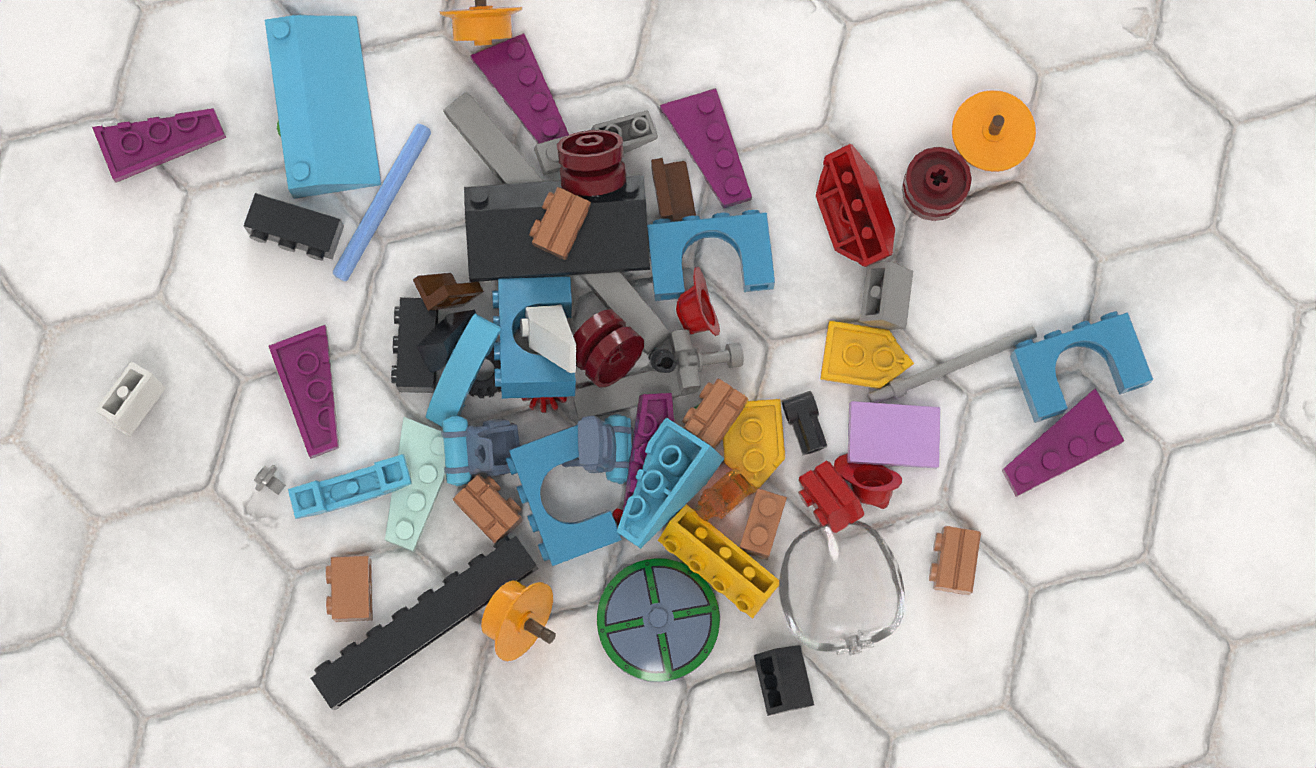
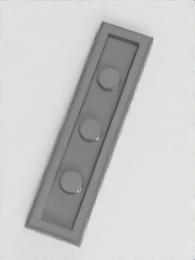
[573,364,696,421]

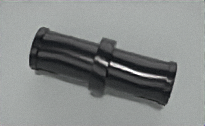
[648,348,677,373]

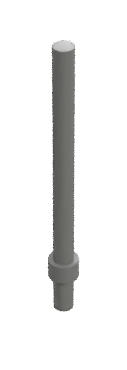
[867,326,1037,403]

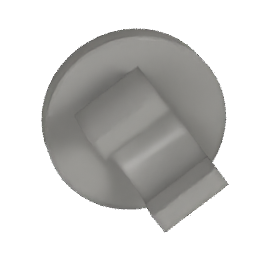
[254,465,286,495]

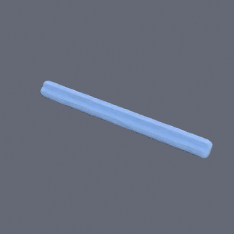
[333,124,431,281]

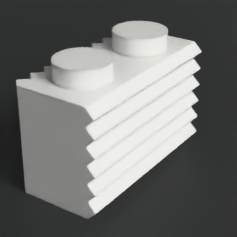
[95,362,166,437]

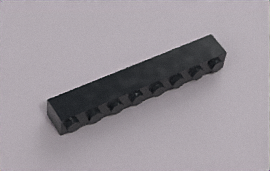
[310,536,538,710]

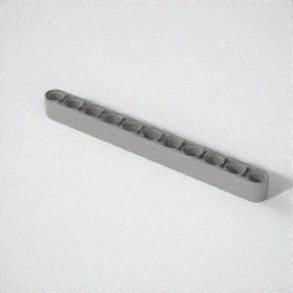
[443,92,670,355]

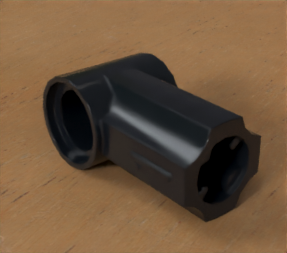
[781,391,827,456]

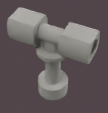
[669,330,744,394]

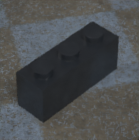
[243,193,344,261]
[391,297,439,393]

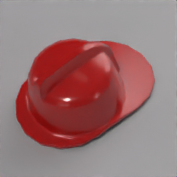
[676,266,720,336]
[834,454,902,509]

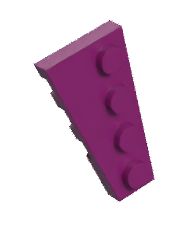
[470,33,569,144]
[660,88,752,209]
[92,108,226,183]
[268,325,339,459]
[1002,388,1124,497]
[622,393,675,514]

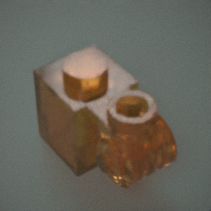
[695,468,756,521]

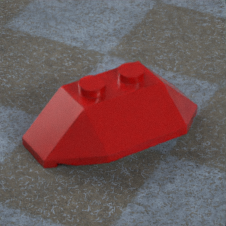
[816,144,895,267]

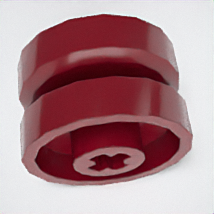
[557,130,627,196]
[902,147,972,221]
[573,309,644,388]

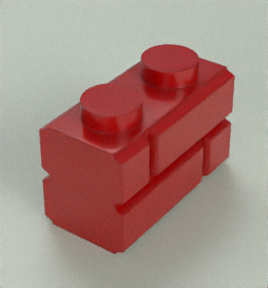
[798,460,864,533]

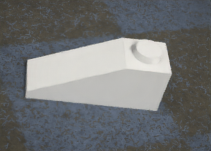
[520,305,576,373]

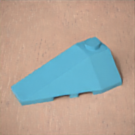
[616,418,724,549]

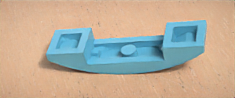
[425,313,502,427]
[288,454,412,519]

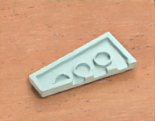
[385,417,446,552]

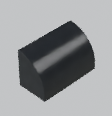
[416,309,477,372]
[753,645,814,716]

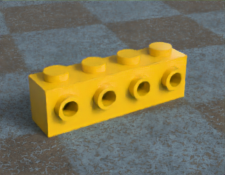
[657,504,782,619]

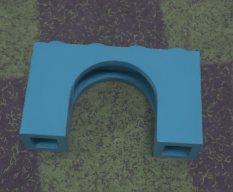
[647,210,775,301]
[492,277,576,399]
[1010,311,1153,423]
[505,424,622,566]

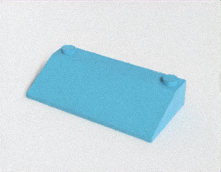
[265,15,382,199]

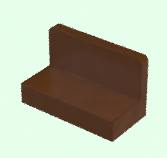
[651,158,696,222]
[413,273,484,311]

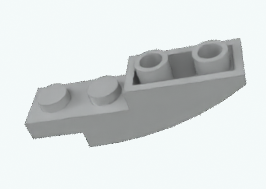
[534,110,658,176]

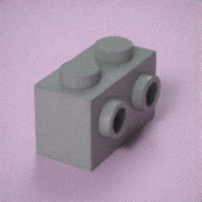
[860,261,913,330]

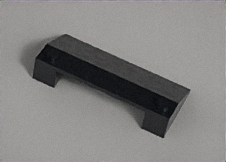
[464,175,650,282]

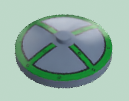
[597,558,720,682]

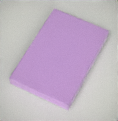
[847,401,940,469]

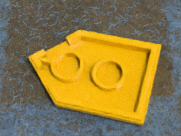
[820,321,914,389]
[723,399,785,491]

